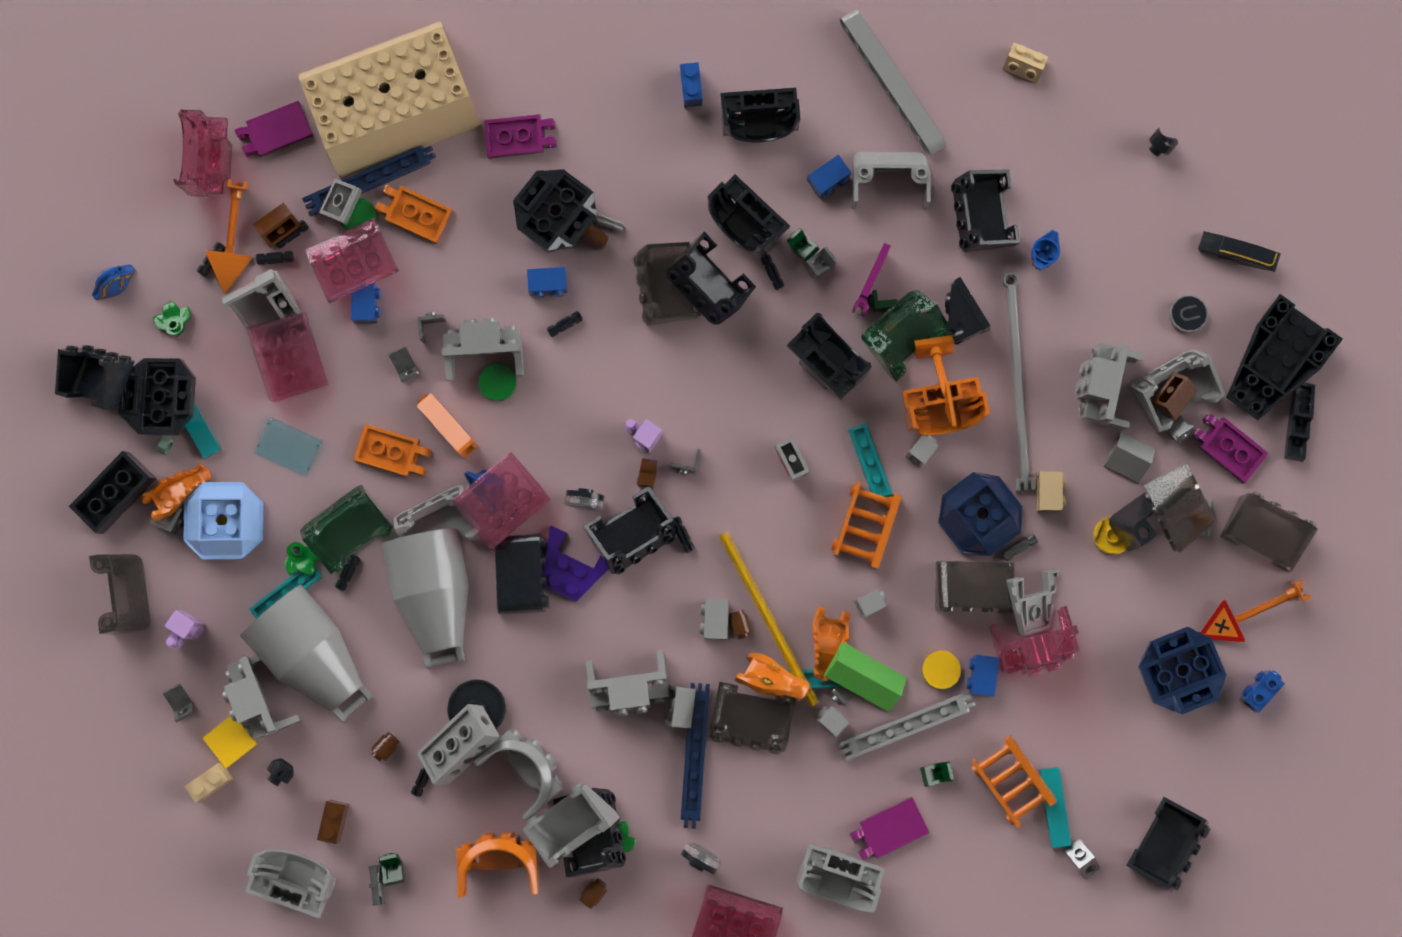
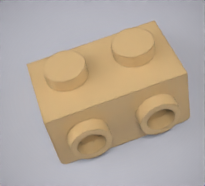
[1003,43,1048,83]

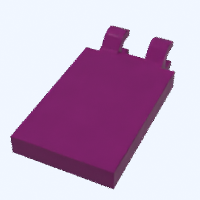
[235,101,313,157]
[484,114,557,159]
[852,243,891,317]
[1192,413,1268,483]
[850,797,929,859]

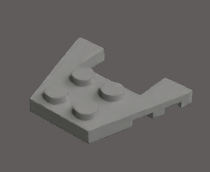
[1007,569,1059,636]

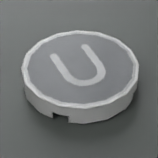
[1169,295,1208,333]

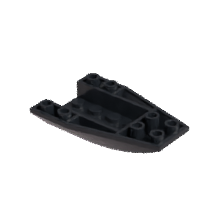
[1226,294,1343,420]

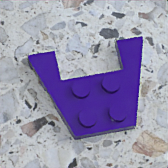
[543,525,608,602]

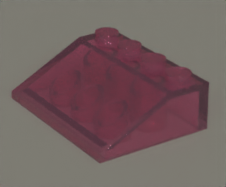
[305,218,399,304]
[246,312,328,403]
[452,452,550,549]
[692,884,783,937]

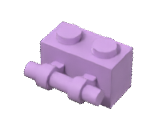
[625,419,663,453]
[165,610,204,648]

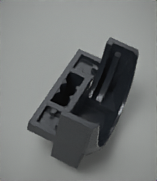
[720,88,801,143]
[707,174,790,257]
[786,313,872,400]

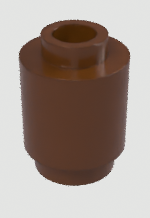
[581,225,609,250]
[728,610,752,640]
[371,732,400,761]
[579,878,607,909]

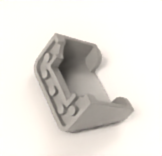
[1130,349,1226,432]
[393,485,486,541]
[522,783,620,868]

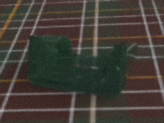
[861,290,953,382]
[300,485,393,574]

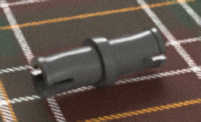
[368,864,385,906]

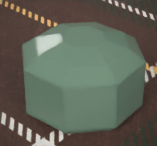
[156,436,174,455]

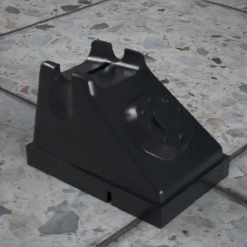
[945,277,991,345]

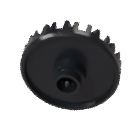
[447,680,506,730]

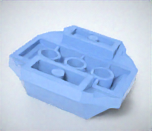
[184,482,264,560]

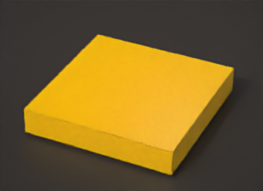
[203,716,258,769]

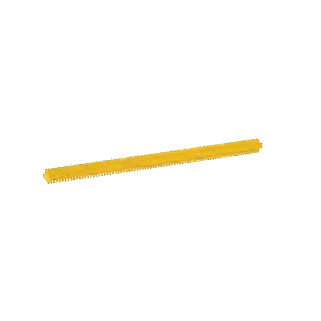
[719,532,819,707]

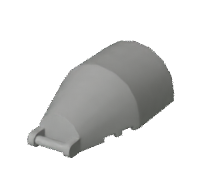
[381,528,470,669]
[240,585,373,723]

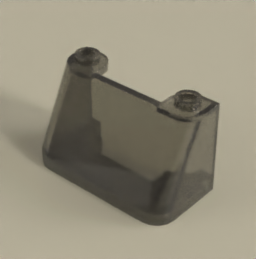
[89,554,151,635]

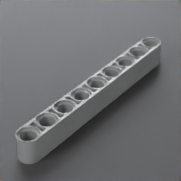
[840,9,946,156]

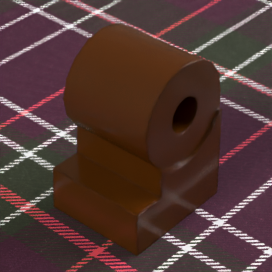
[637,458,658,488]

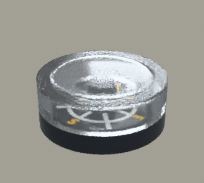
[564,488,605,511]
[681,841,722,874]

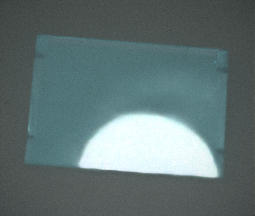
[254,417,323,476]

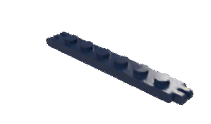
[302,146,436,216]
[681,682,710,829]

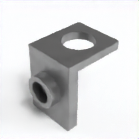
[417,312,446,343]
[388,346,419,382]
[1168,415,1194,444]
[670,449,701,475]
[150,507,184,534]
[163,683,194,723]
[830,688,855,706]
[1064,839,1100,879]

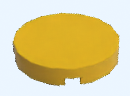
[1093,517,1126,555]
[922,650,961,689]

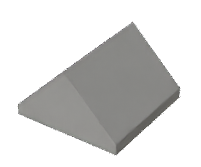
[319,178,362,225]
[1104,432,1155,483]
[665,685,696,728]

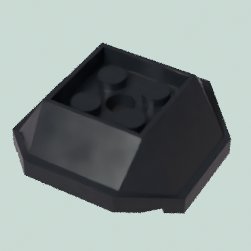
[513,169,597,253]
[118,358,196,436]

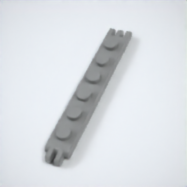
[837,693,976,762]

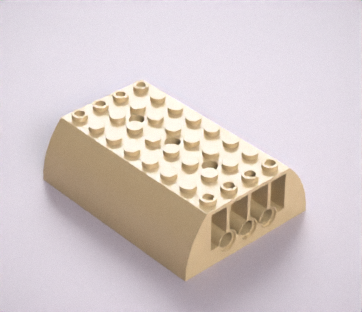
[299,21,481,179]

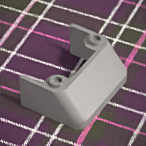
[852,152,931,210]

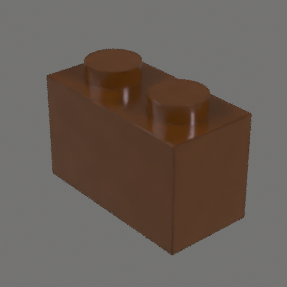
[253,202,301,248]
[1152,372,1198,420]
[317,800,349,844]

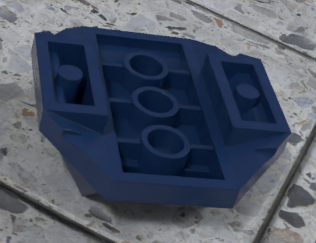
[938,472,1023,557]
[1138,627,1227,714]

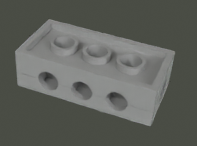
[417,704,500,785]

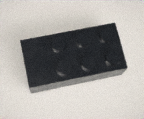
[69,451,157,534]

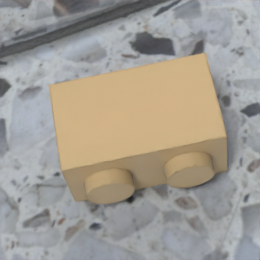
[1036,471,1066,512]
[184,763,234,803]

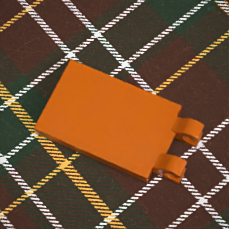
[375,185,453,244]
[353,424,432,477]

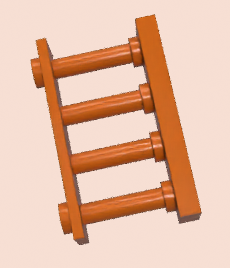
[831,481,902,570]
[971,734,1057,828]

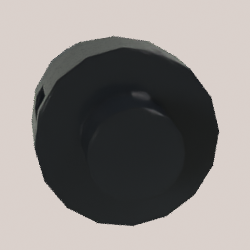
[1149,127,1178,156]
[267,758,294,786]

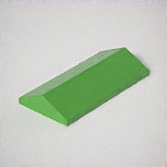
[824,642,907,712]

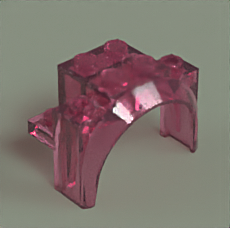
[174,109,232,197]
[989,606,1080,677]

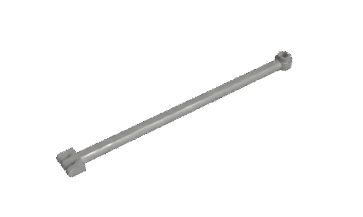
[1003,272,1036,492]

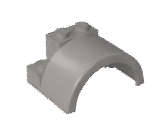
[222,269,311,357]

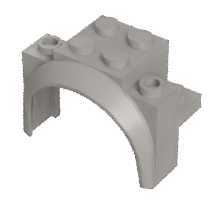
[441,318,524,381]
[1075,343,1145,430]
[585,650,670,717]
[222,654,301,739]
[473,729,563,821]
[796,843,885,913]
[245,849,338,919]

